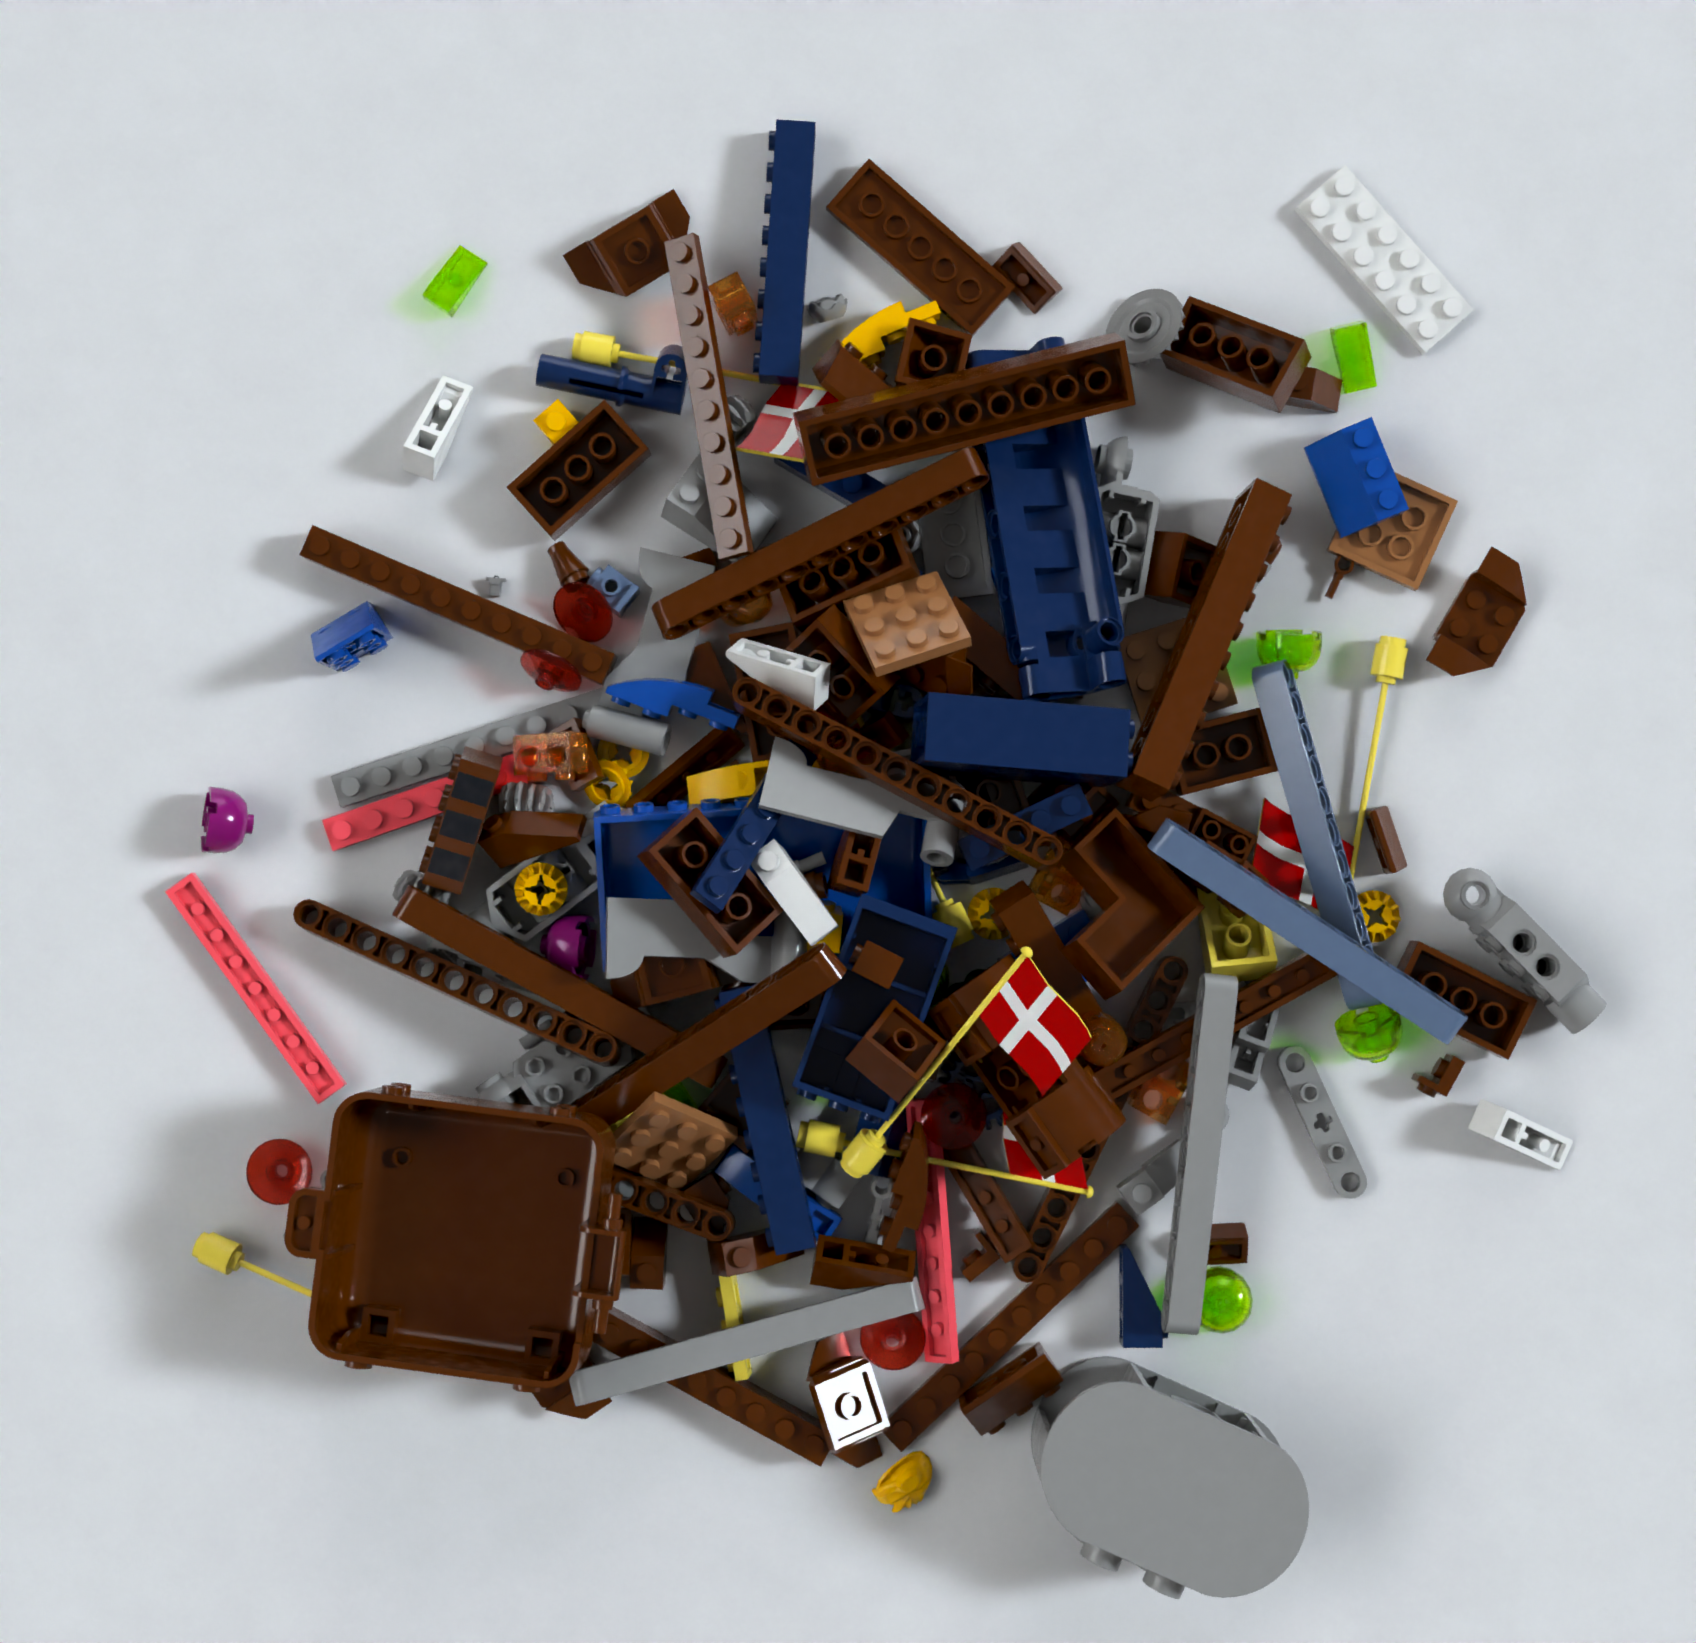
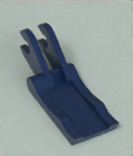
[933,855,1029,885]

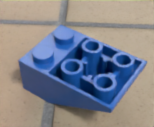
[311,601,393,672]

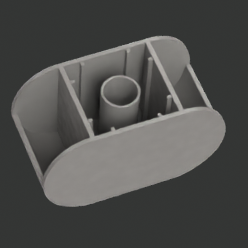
[1031,1356,1309,1599]

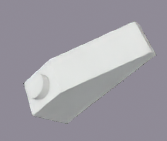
[403,375,473,481]
[726,638,831,710]
[751,839,839,946]
[1468,1099,1573,1170]

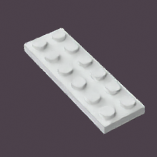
[1294,165,1474,355]

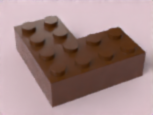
[1059,808,1205,1001]

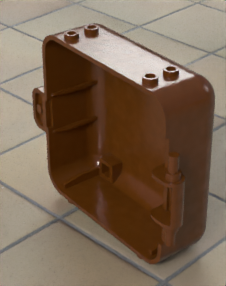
[284,1082,627,1393]

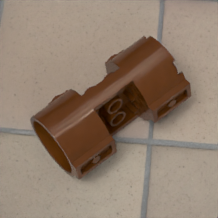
[928,953,1126,1180]

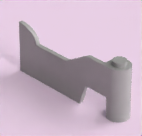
[582,547,716,756]
[758,736,966,867]
[605,897,807,983]

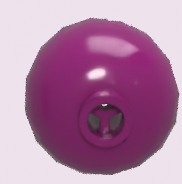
[201,787,254,853]
[540,915,597,980]

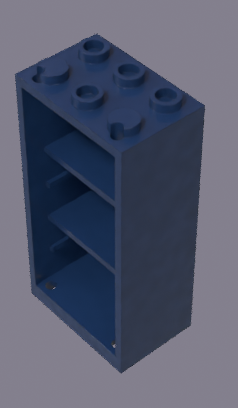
[910,692,1135,788]
[792,893,958,1124]

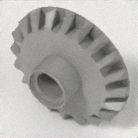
[1106,289,1186,367]

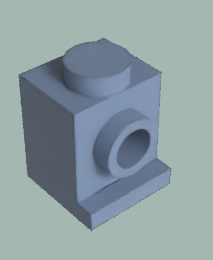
[588,564,640,618]

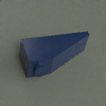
[1119,1244,1168,1348]

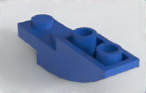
[605,678,741,731]
[714,1143,843,1240]

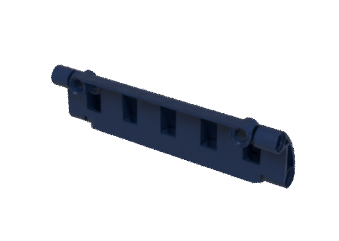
[965,336,1127,701]

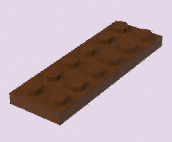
[826,159,1015,337]

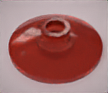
[553,582,613,642]
[520,649,582,692]
[920,1083,986,1149]
[246,1139,313,1205]
[860,1313,926,1370]

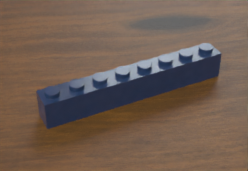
[753,119,816,386]
[714,983,817,1256]

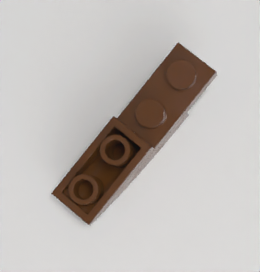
[1125,791,1258,864]
[878,1121,929,1253]

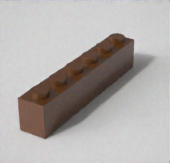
[989,880,1121,1063]

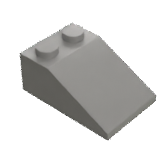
[661,453,778,563]

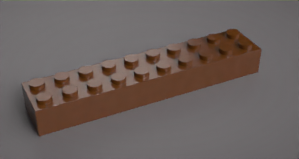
[793,332,1136,486]
[1116,478,1292,802]

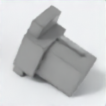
[485,576,506,596]

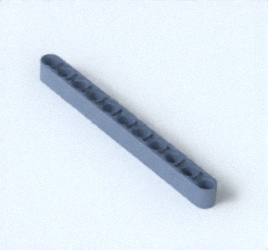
[1252,659,1384,1010]
[1147,818,1468,1045]

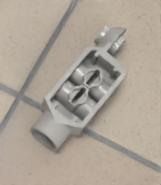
[1094,436,1160,635]
[468,800,623,942]
[1443,868,1607,1034]
[475,1006,654,1108]

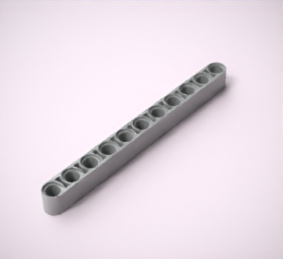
[1161,973,1238,1335]
[569,1276,925,1406]

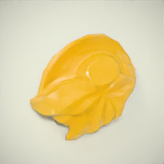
[872,1451,932,1513]

